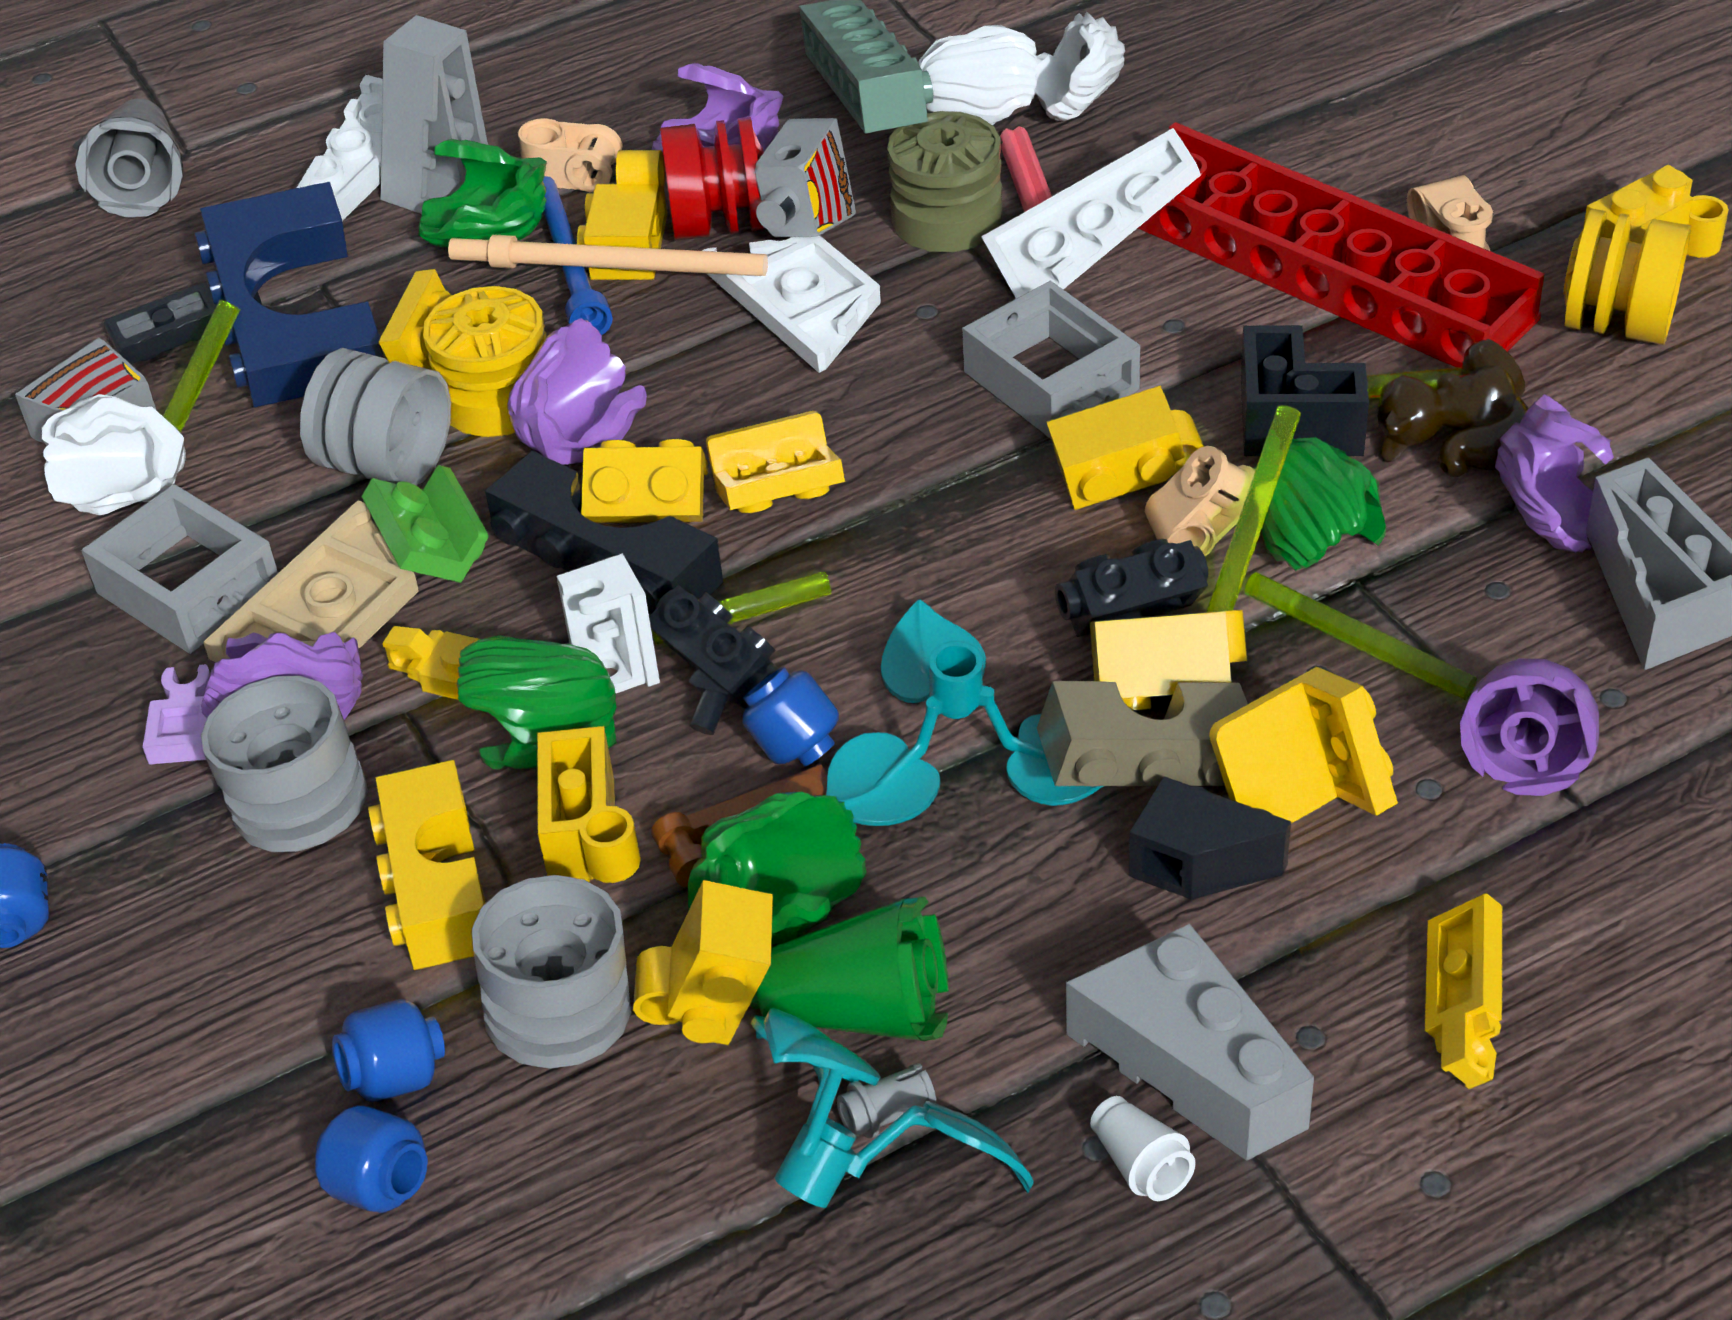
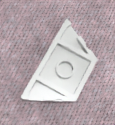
[702,236,881,373]

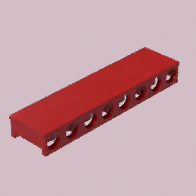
[1138,122,1545,370]

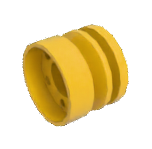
[1563,208,1691,345]
[423,286,547,437]

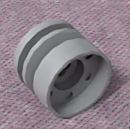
[300,348,451,486]
[201,676,368,852]
[472,875,631,1069]

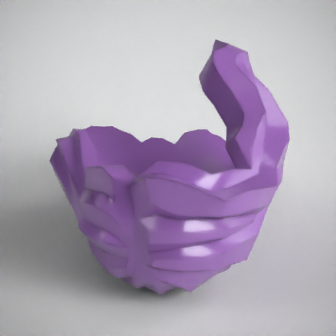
[652,63,783,152]
[508,318,647,465]
[1495,394,1614,553]
[201,632,363,720]

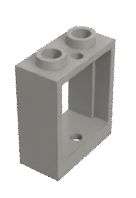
[962,280,1140,439]
[81,484,278,654]

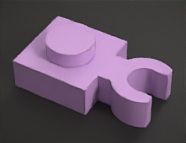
[143,664,210,765]

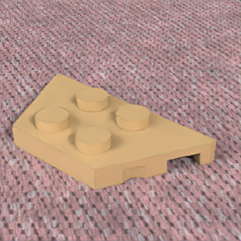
[203,500,419,662]

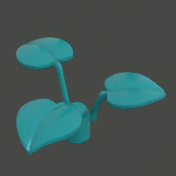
[826,599,1104,826]
[751,1008,1034,1208]

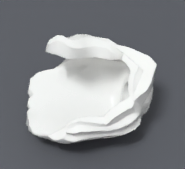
[1034,11,1125,121]
[918,25,1037,125]
[42,394,186,515]

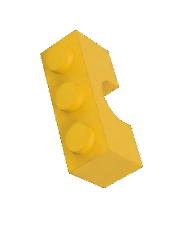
[368,760,486,970]

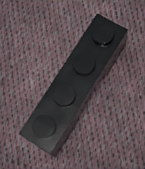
[485,451,723,614]

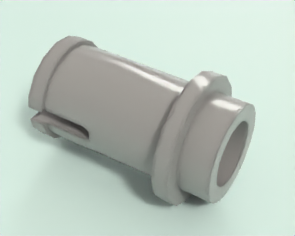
[837,1063,936,1139]

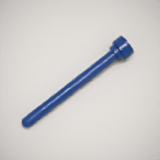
[543,176,613,335]

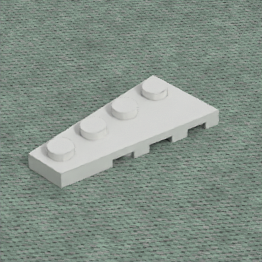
[297,75,383,221]
[982,128,1201,299]

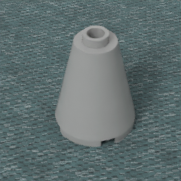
[75,99,183,218]

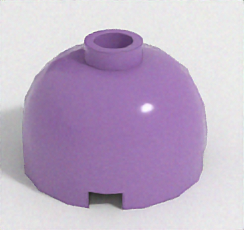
[1460,658,1599,796]

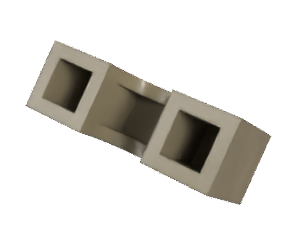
[1037,681,1248,787]

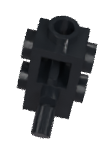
[1055,539,1208,637]
[649,585,779,735]

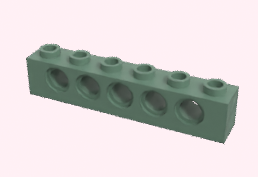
[799,0,933,133]

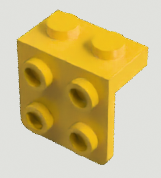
[1209,667,1398,824]

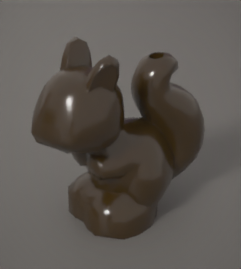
[1376,339,1529,477]

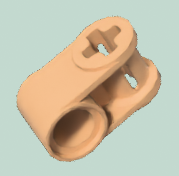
[518,118,623,193]
[1407,175,1493,251]
[1145,446,1263,556]

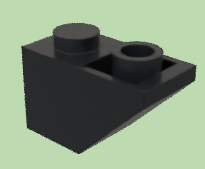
[1129,776,1291,900]

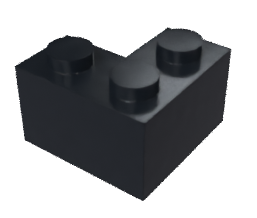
[1241,325,1369,456]

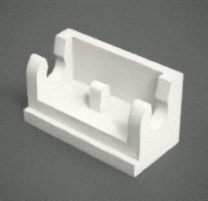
[556,553,660,693]

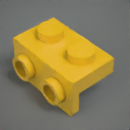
[379,269,451,370]
[706,411,845,513]
[581,439,708,523]

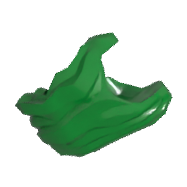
[418,138,547,248]
[1254,437,1386,571]
[457,635,617,770]
[688,791,867,944]

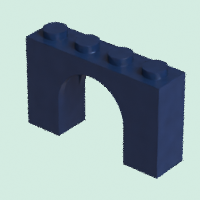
[195,181,383,408]

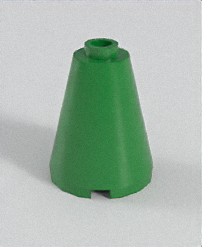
[750,897,949,1041]

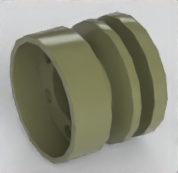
[887,111,1003,252]

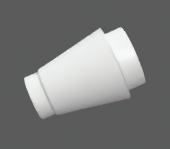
[1090,1096,1195,1201]

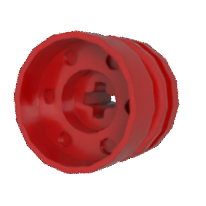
[660,117,765,241]

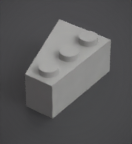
[380,15,488,214]
[1586,457,1732,670]
[1066,924,1314,1161]

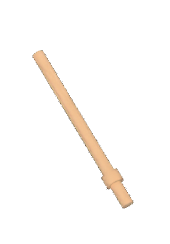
[448,235,768,276]

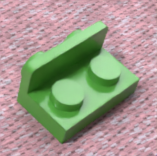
[362,465,488,583]

